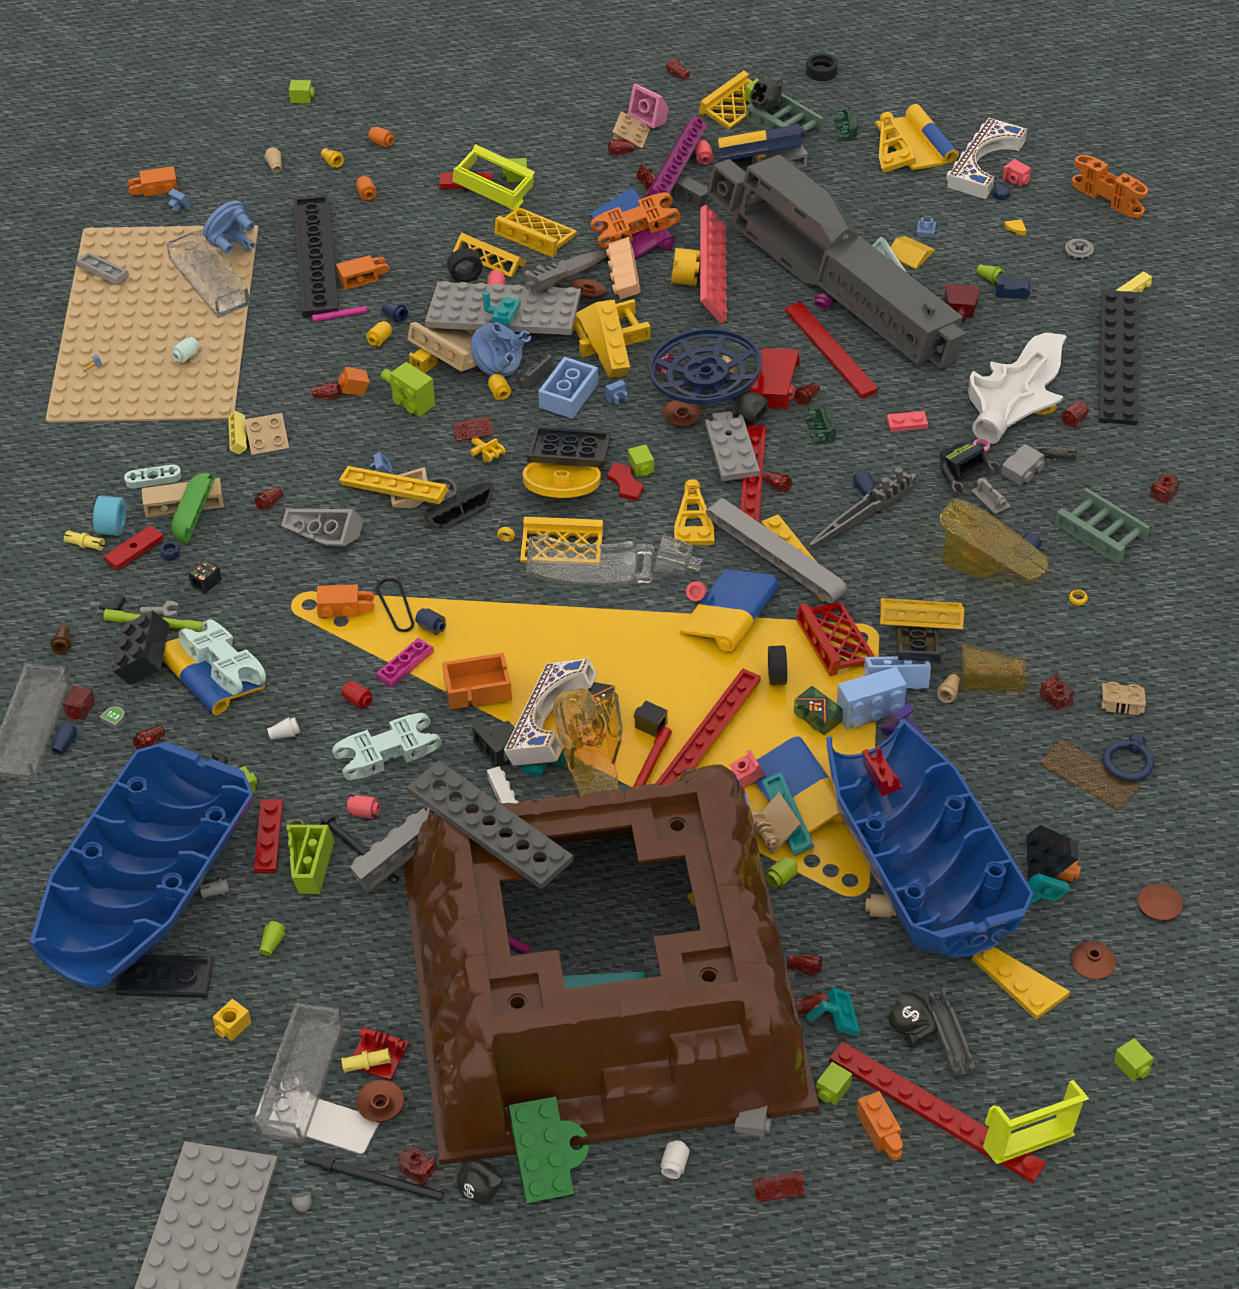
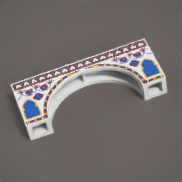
[946,118,1027,199]
[504,658,597,766]

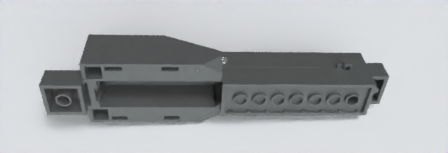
[707,154,966,369]

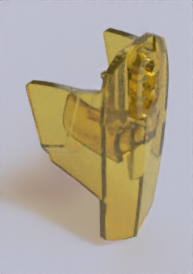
[940,499,1048,582]
[553,689,623,797]

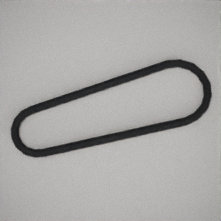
[376,578,414,632]

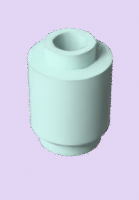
[172,337,200,363]

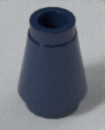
[382,302,408,322]
[853,470,875,496]
[51,722,77,755]

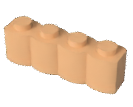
[606,237,641,299]

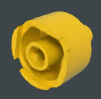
[671,248,700,287]

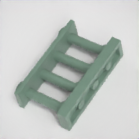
[746,93,823,132]
[1055,488,1150,564]

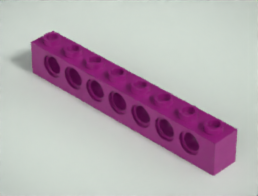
[644,115,707,206]

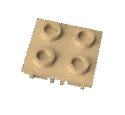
[612,111,651,148]
[244,413,289,455]
[1101,682,1146,715]
[751,793,801,854]

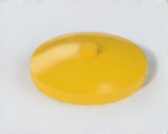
[523,462,601,498]

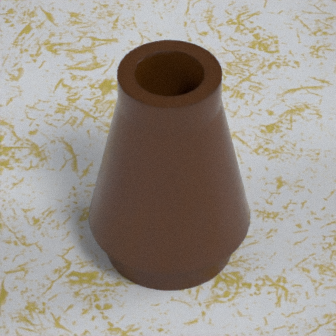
[50,625,71,654]

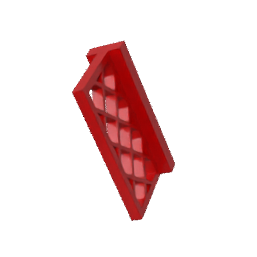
[796,602,875,676]

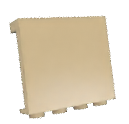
[407,322,477,372]

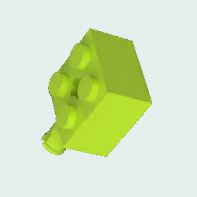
[381,362,435,417]

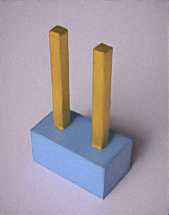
[81,354,102,372]

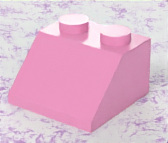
[628,84,669,128]

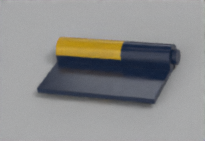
[718,124,805,162]

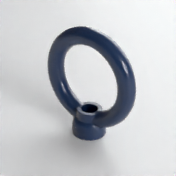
[1103,733,1155,781]

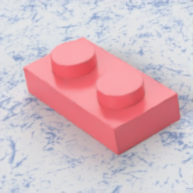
[887,411,928,432]

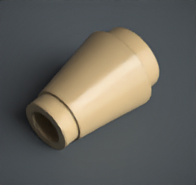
[264,148,282,173]
[937,674,960,703]

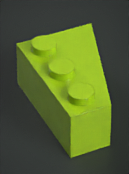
[286,825,335,894]

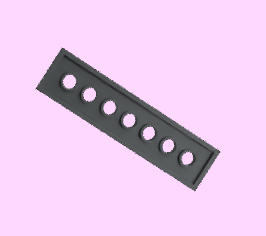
[407,760,573,890]

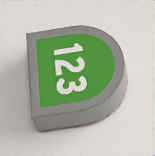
[99,706,126,730]

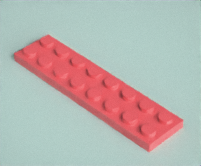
[700,205,728,323]

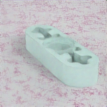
[124,465,182,488]

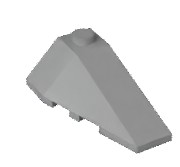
[281,509,364,546]

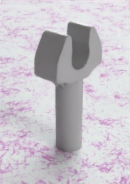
[140,601,179,619]

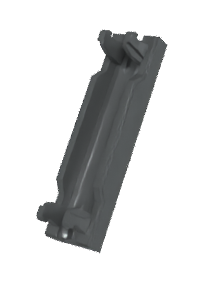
[923,989,976,1077]

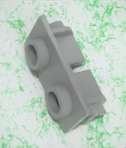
[971,478,1011,515]

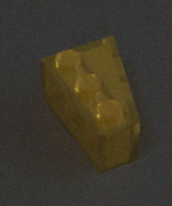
[960,643,1027,691]

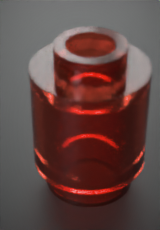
[1061,401,1089,427]

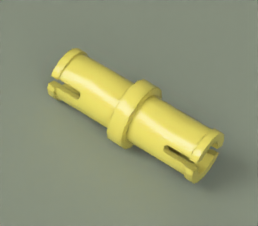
[64,530,105,551]
[341,1048,391,1073]

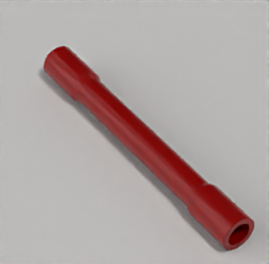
[633,727,672,788]

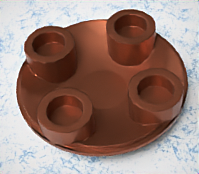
[1138,883,1183,922]

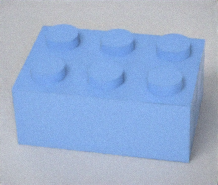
[538,357,598,419]
[836,667,907,730]

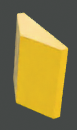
[891,236,935,270]

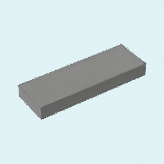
[76,252,129,285]

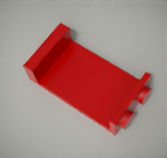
[750,348,800,409]

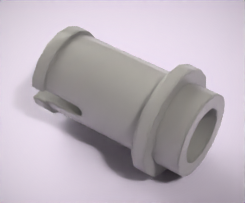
[200,878,229,899]

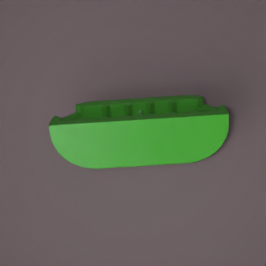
[171,473,216,544]

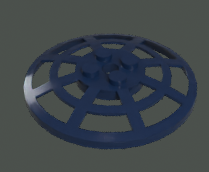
[649,328,762,404]

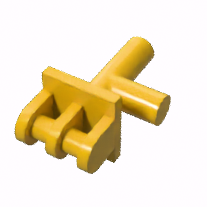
[470,437,506,463]

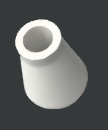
[267,717,300,740]

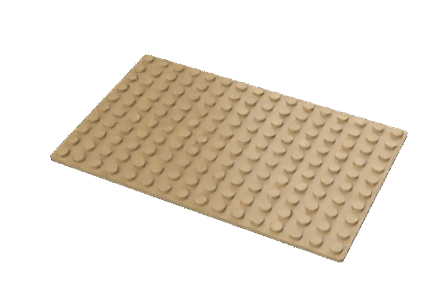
[46,225,258,423]

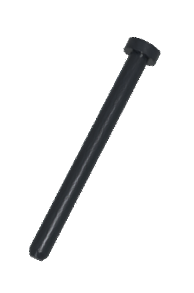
[321,814,399,884]

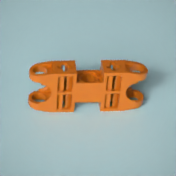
[1072,155,1148,218]
[590,192,681,248]

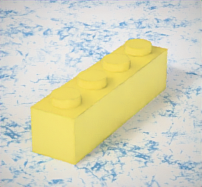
[1116,271,1152,293]
[228,411,247,454]

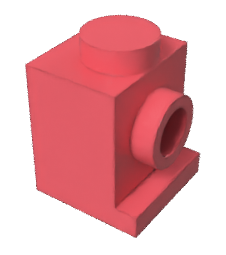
[1002,159,1031,187]
[730,750,766,788]

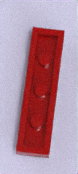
[254,799,283,873]

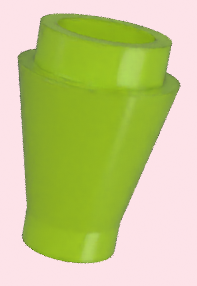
[976,264,1005,284]
[259,921,286,956]

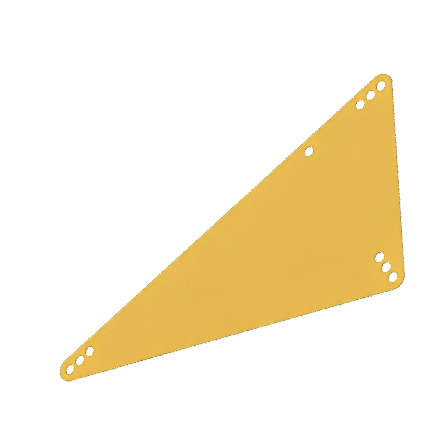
[291,591,879,897]

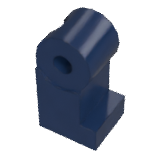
[996,274,1031,299]

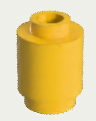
[366,321,392,347]
[488,374,511,400]

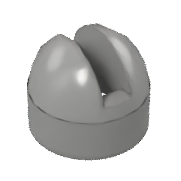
[291,1192,312,1212]

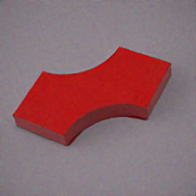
[607,462,644,501]

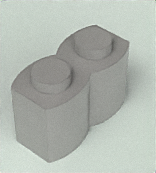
[1001,444,1045,486]

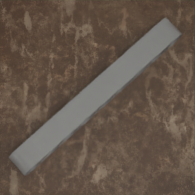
[706,498,847,603]

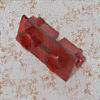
[636,163,656,190]
[452,416,494,441]
[752,1171,805,1203]

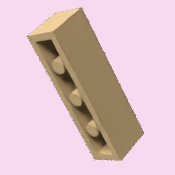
[142,478,224,517]

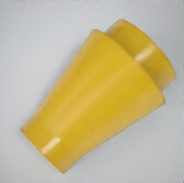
[321,148,344,168]

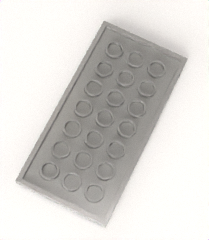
[425,281,581,335]
[134,1142,278,1289]

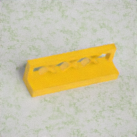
[453,233,526,277]

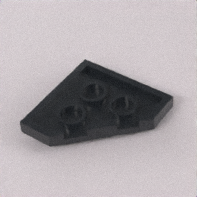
[1026,825,1079,881]

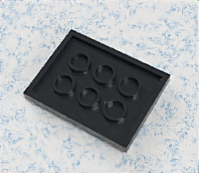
[527,427,611,468]

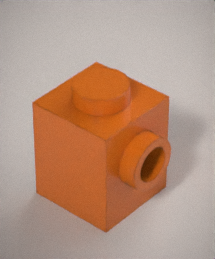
[338,367,369,396]

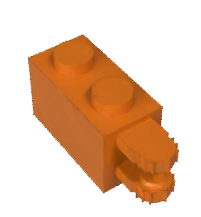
[127,166,178,197]
[336,255,390,290]
[316,584,375,617]
[856,1091,903,1161]

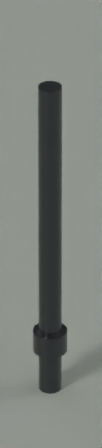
[304,1153,444,1201]

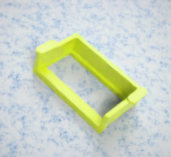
[453,144,535,210]
[983,1080,1089,1164]

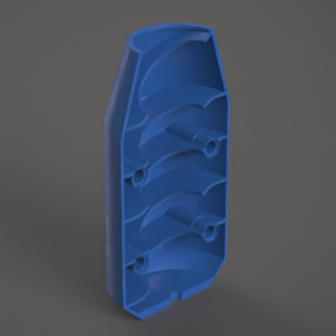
[826,719,1034,957]
[30,742,253,988]

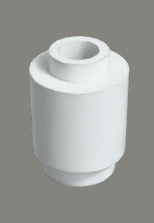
[660,1140,690,1179]

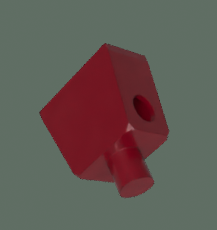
[944,284,980,322]

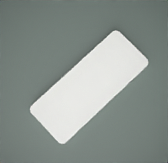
[269,1089,379,1154]

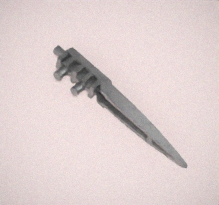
[524,248,609,292]
[809,468,917,547]

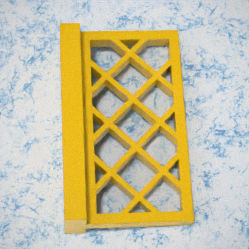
[699,71,753,130]
[494,207,577,258]
[520,517,604,566]
[880,598,964,629]

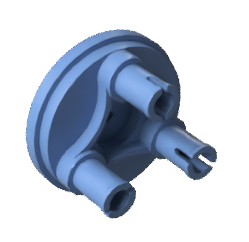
[203,201,255,254]
[471,322,531,377]

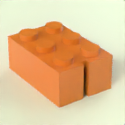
[442,653,512,710]

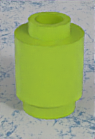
[765,857,798,888]

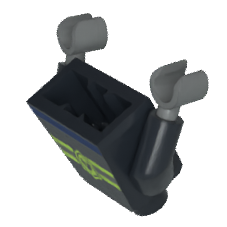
[940,443,1000,496]

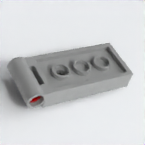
[350,808,435,893]

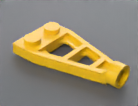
[879,112,916,172]
[674,479,714,546]

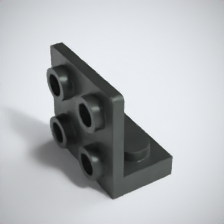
[472,721,515,767]

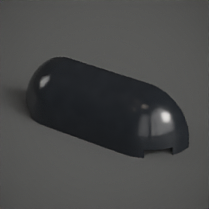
[423,483,494,528]

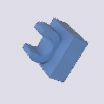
[168,188,192,212]
[916,217,936,238]
[606,380,628,404]
[370,452,393,474]

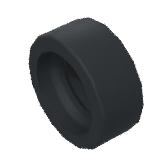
[806,53,838,81]
[447,248,483,283]
[768,645,788,685]

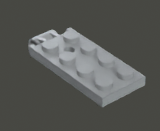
[705,411,760,481]

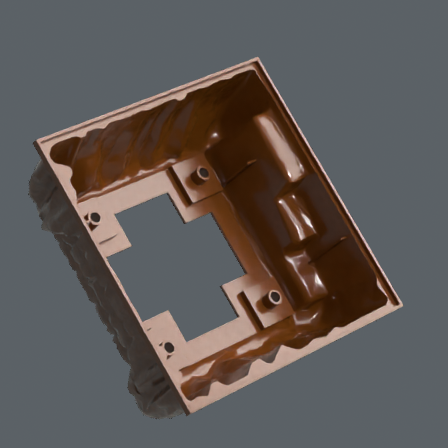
[404,764,819,1165]

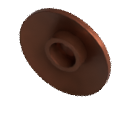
[571,279,606,299]
[663,400,701,427]
[1070,941,1116,979]
[356,1080,404,1123]

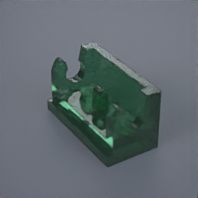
[834,107,858,141]
[805,404,836,445]

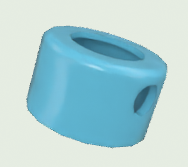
[93,495,127,536]

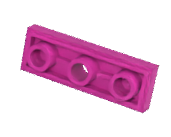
[376,637,434,688]

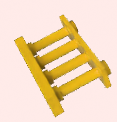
[572,299,651,358]

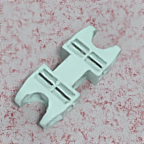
[179,619,266,695]
[332,713,442,780]

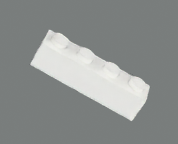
[487,766,518,804]

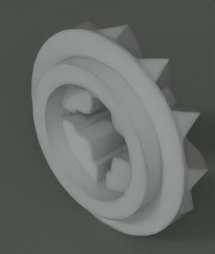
[1065,239,1094,260]

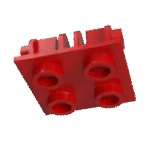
[353,1027,409,1080]

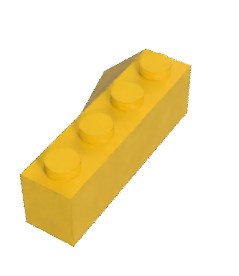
[576,300,630,379]

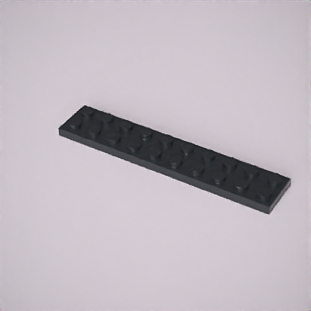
[293,195,339,317]
[1099,289,1139,425]

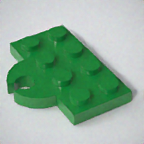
[507,1097,589,1203]

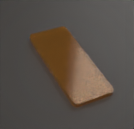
[1041,741,1139,810]

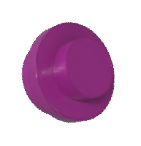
[814,293,832,310]

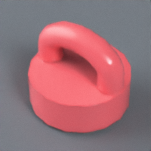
[686,581,708,602]

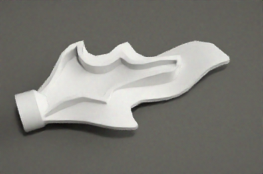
[968,333,1066,444]

